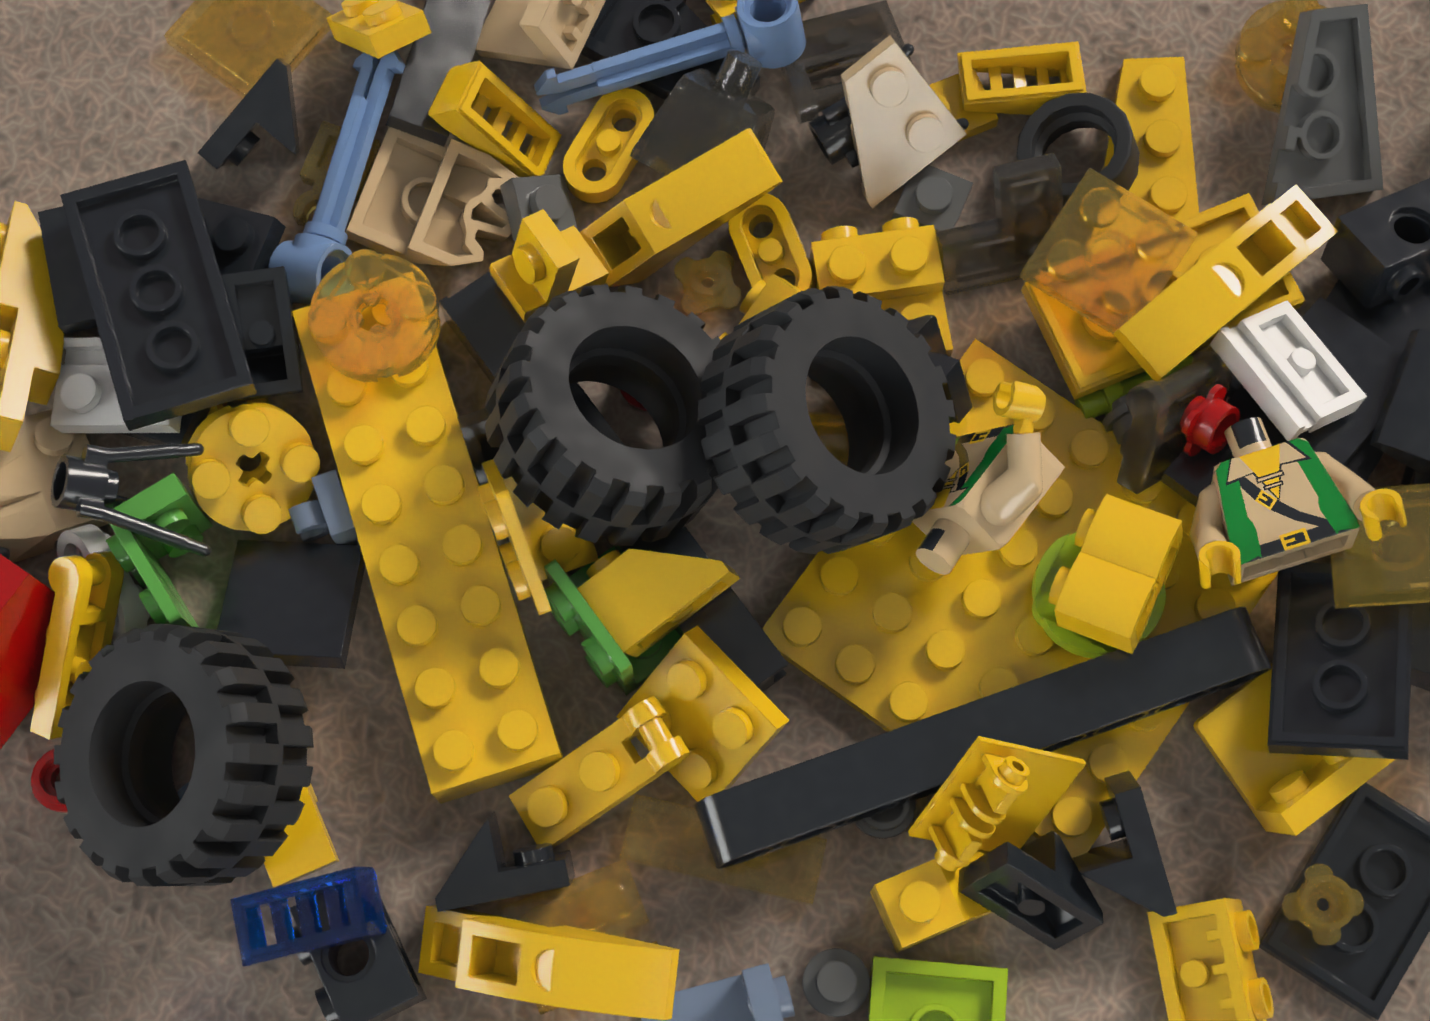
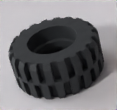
[485,285,721,546]
[698,286,956,554]
[54,624,314,887]

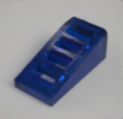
[230,867,387,967]

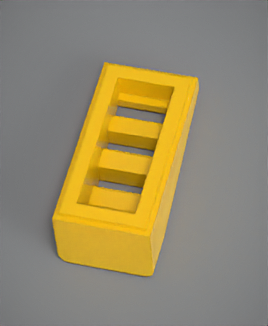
[957,41,1087,115]
[428,60,562,177]

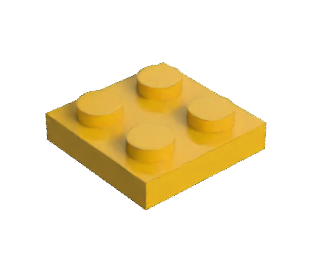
[616,625,790,802]

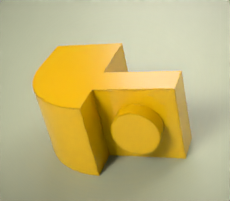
[489,209,609,323]

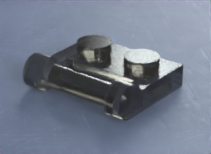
[781,0,913,124]
[1117,346,1234,494]

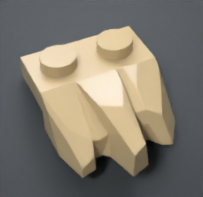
[345,127,518,266]
[0,408,109,563]

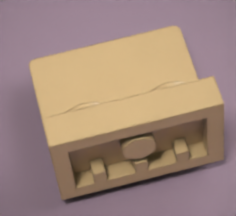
[476,0,606,69]

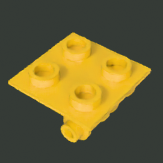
[908,736,1086,871]

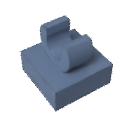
[288,469,359,545]

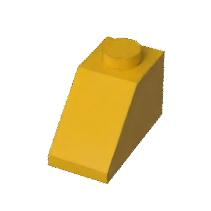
[577,548,741,658]
[870,849,992,953]

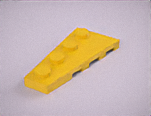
[1087,57,1199,257]

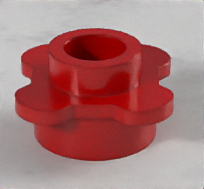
[1180,384,1240,456]

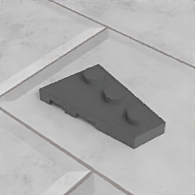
[1262,4,1384,205]

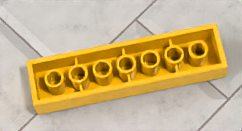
[292,275,563,804]

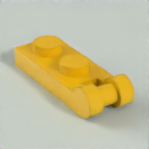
[30,551,124,740]
[509,696,690,848]

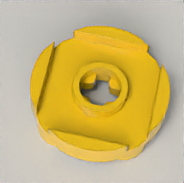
[185,402,320,534]

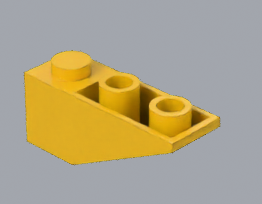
[579,128,783,287]

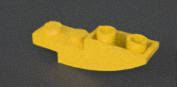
[1114,184,1338,383]
[0,201,64,452]
[418,905,680,1020]

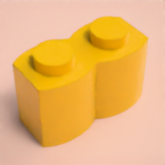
[1048,494,1183,654]

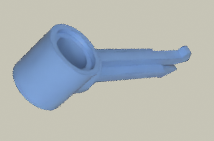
[534,0,806,115]
[269,50,405,305]

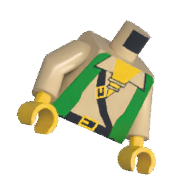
[912,381,1065,575]
[1189,417,1407,589]

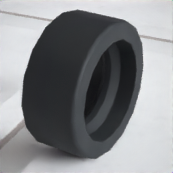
[1016,93,1140,217]

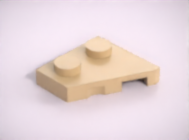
[841,35,967,208]

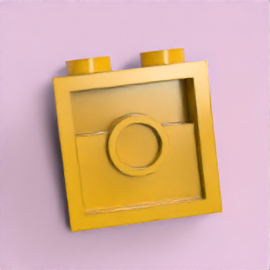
[810,217,953,356]

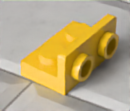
[1147,898,1274,1021]

